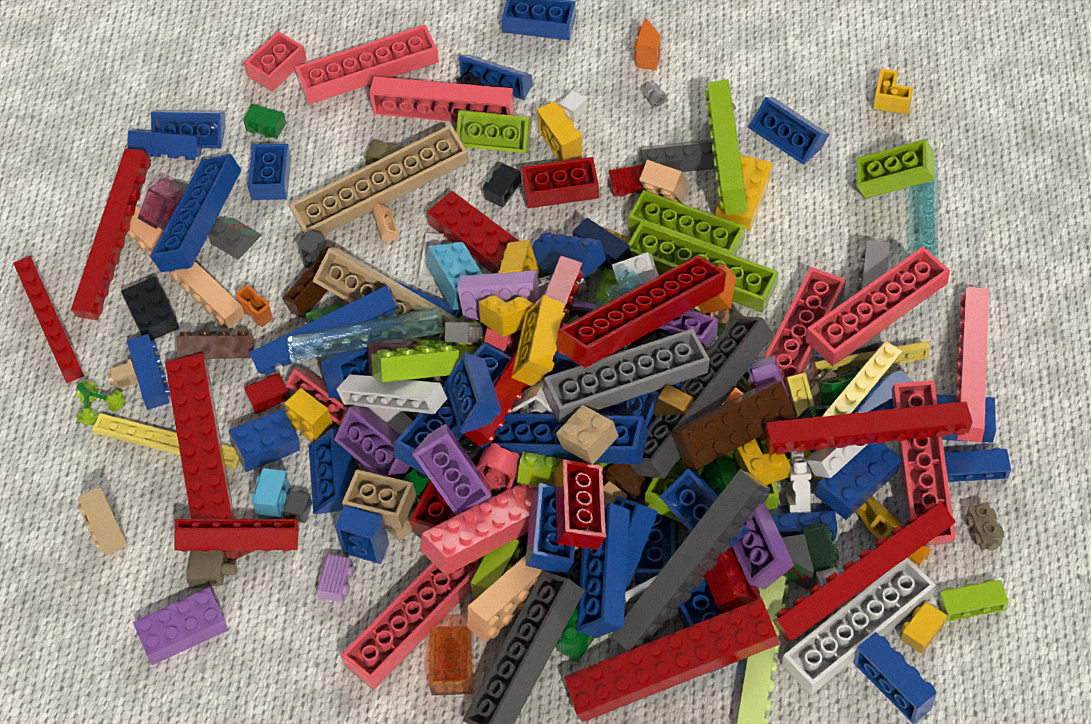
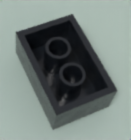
[121,276,179,341]

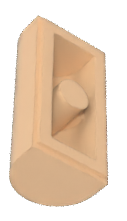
[372,203,399,242]

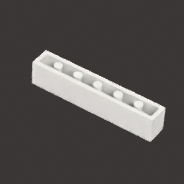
[337,374,447,414]

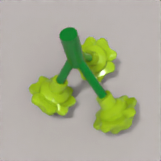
[76,381,125,426]

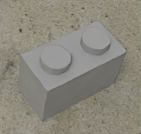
[445,322,482,343]

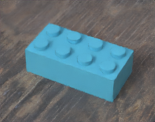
[426,242,483,310]

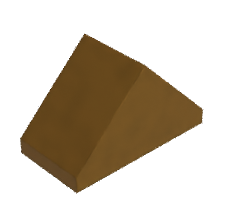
[653,384,694,416]

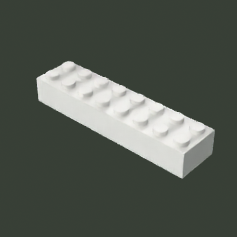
[782,558,936,695]

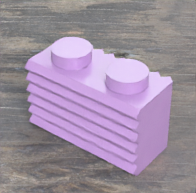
[317,554,354,602]

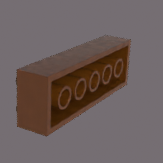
[670,380,796,469]

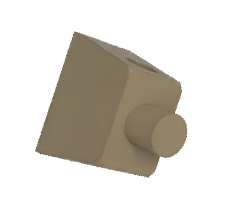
[186,550,237,588]

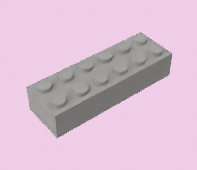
[854,240,890,354]

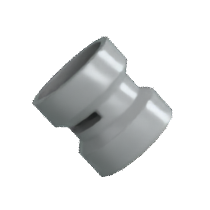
[643,83,667,107]

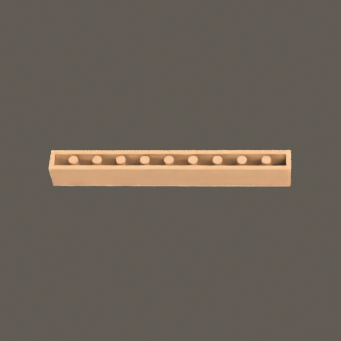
[127,206,245,329]

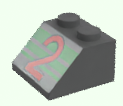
[208,218,262,260]
[782,534,814,589]

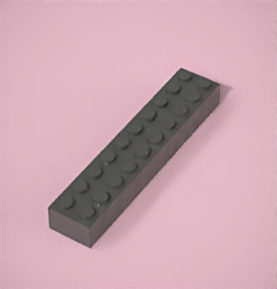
[629,316,774,479]
[610,469,771,651]

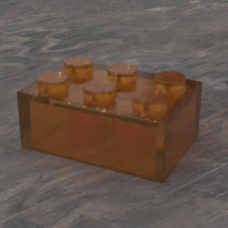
[429,626,474,696]

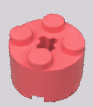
[476,443,520,491]

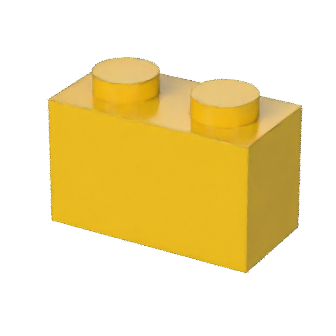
[900,602,947,654]

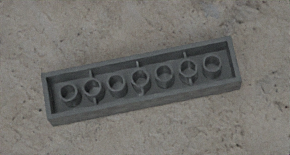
[462,570,585,724]

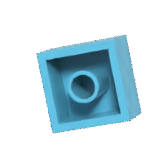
[251,468,292,519]

